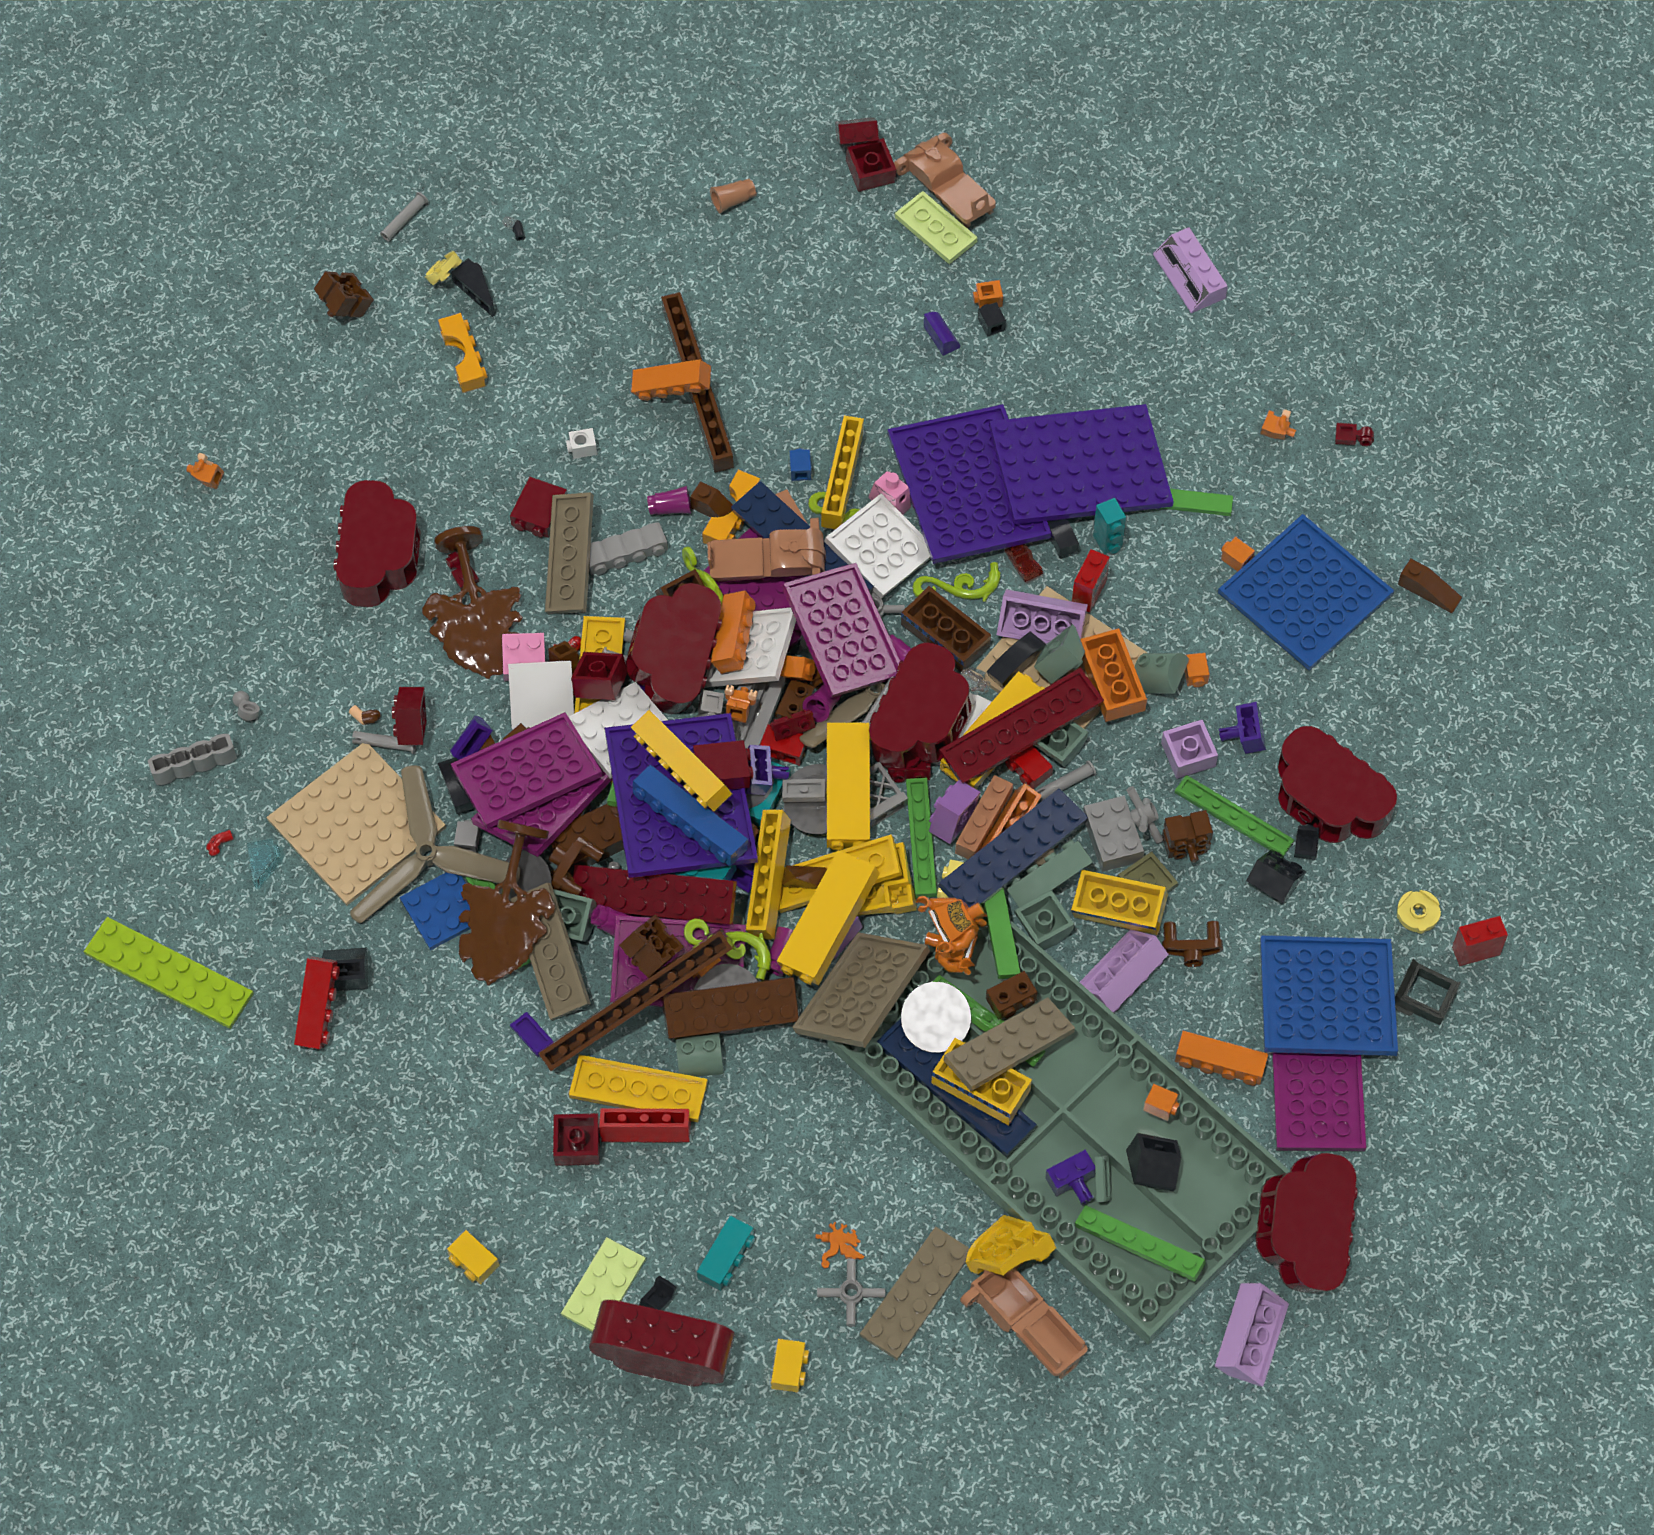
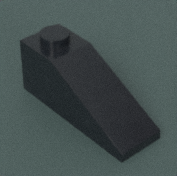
[451,258,495,317]

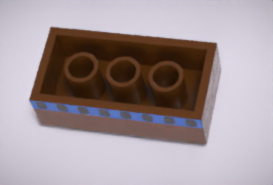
[901,586,991,673]

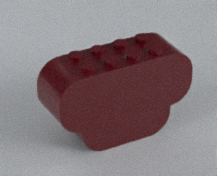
[334,480,421,607]
[625,583,722,714]
[869,643,972,769]
[1278,726,1397,843]
[1256,1153,1358,1293]
[589,1300,735,1386]

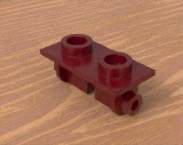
[770,709,816,741]
[888,761,931,783]

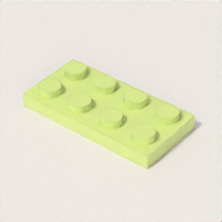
[895,191,978,264]
[561,1237,646,1332]

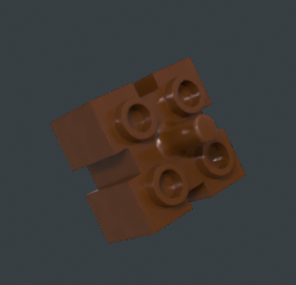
[314,271,374,317]
[1162,810,1213,863]
[619,915,684,978]

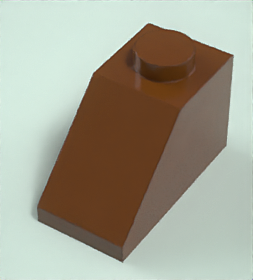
[690,481,733,517]

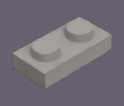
[782,779,826,802]

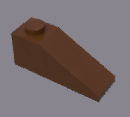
[1398,558,1462,613]

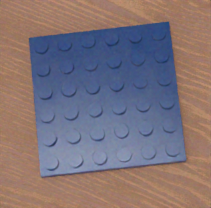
[1218,514,1394,671]
[1260,935,1398,1056]

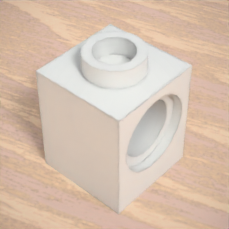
[566,428,597,459]

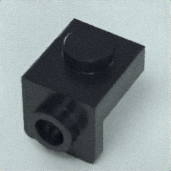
[1294,824,1320,860]
[639,1276,677,1311]

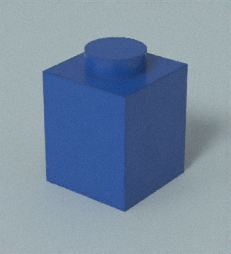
[790,449,811,481]

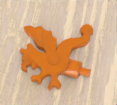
[815,1222,864,1269]

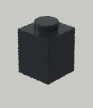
[978,302,1006,337]

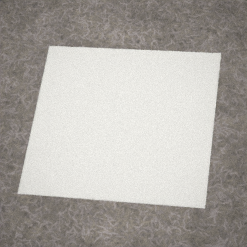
[508,661,574,729]

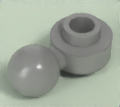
[232,691,260,721]

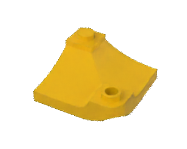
[857,842,917,916]
[965,1215,1056,1275]

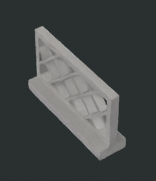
[870,762,908,828]

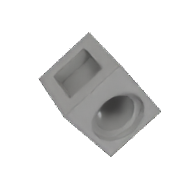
[698,690,724,715]
[454,820,481,853]

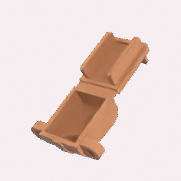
[894,133,996,228]
[707,518,826,582]
[960,1262,1087,1380]

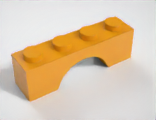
[438,313,487,393]
[702,470,760,545]

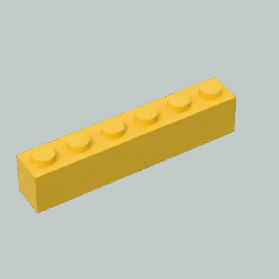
[821,416,864,529]
[631,710,732,812]
[746,810,791,939]

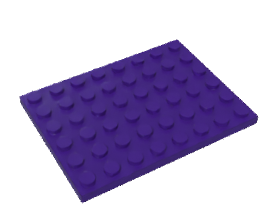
[887,404,1051,564]
[989,404,1174,524]
[605,713,758,878]

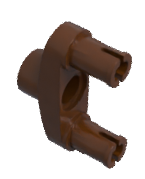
[548,835,604,895]
[1162,921,1223,967]

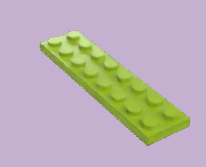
[83,917,254,1029]

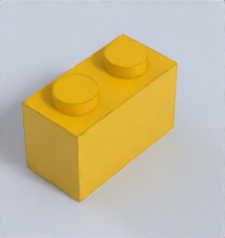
[447,1230,500,1285]
[771,1339,809,1393]

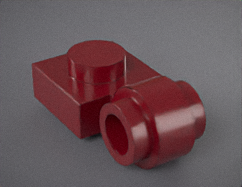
[1335,423,1374,446]
[445,551,479,590]

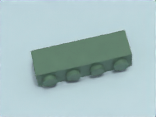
[1007,839,1093,908]

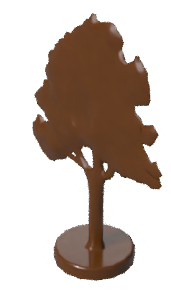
[422,526,523,679]
[458,819,555,986]

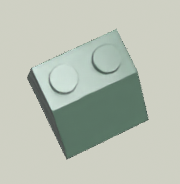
[1034,624,1085,684]

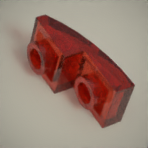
[1005,544,1043,582]

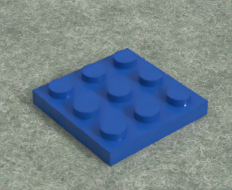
[399,872,471,950]

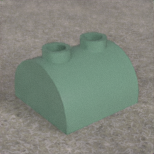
[1135,653,1189,694]
[1034,722,1088,766]
[553,889,597,941]
[1015,890,1074,949]
[675,1032,723,1077]

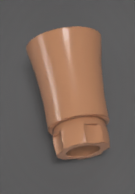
[710,179,756,213]

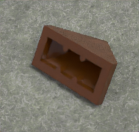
[782,865,827,888]

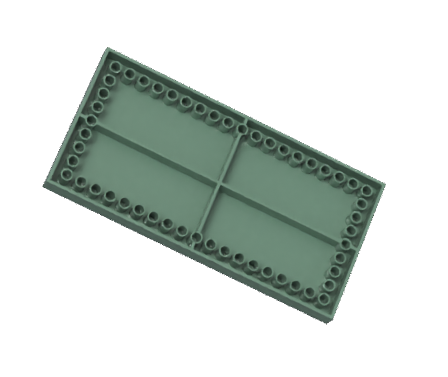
[827,905,1290,1345]

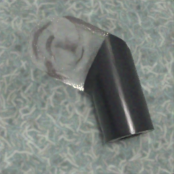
[502,216,525,241]

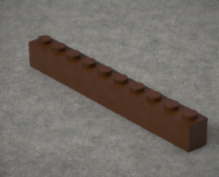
[661,292,734,473]
[538,928,734,1071]

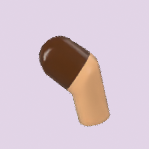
[349,705,381,725]

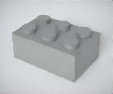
[1083,795,1144,872]

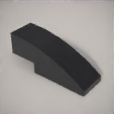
[1047,518,1079,557]
[987,631,1046,688]
[438,757,474,814]

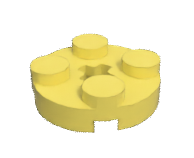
[425,251,462,285]
[1397,890,1441,934]

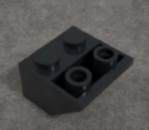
[1246,850,1306,903]
[322,947,368,991]
[1126,1133,1181,1192]

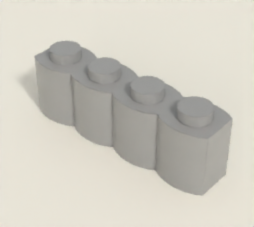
[589,522,668,575]
[148,734,237,785]

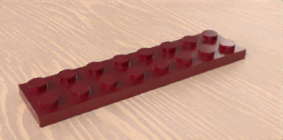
[939,667,1104,784]
[573,865,737,925]

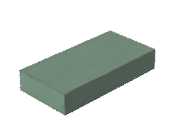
[1095,1155,1111,1202]

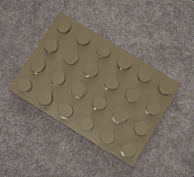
[792,932,930,1048]

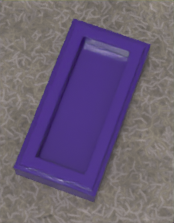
[510,1012,553,1057]

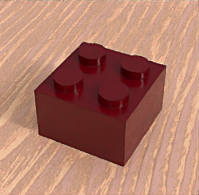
[846,138,897,192]
[571,652,627,700]
[392,687,427,745]
[553,1113,600,1166]

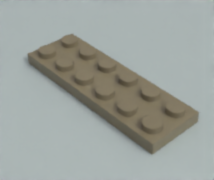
[545,492,594,614]
[511,883,591,1020]
[943,997,1075,1091]
[860,1226,970,1361]

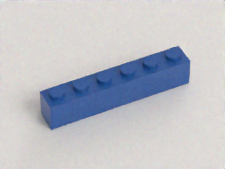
[633,765,748,867]

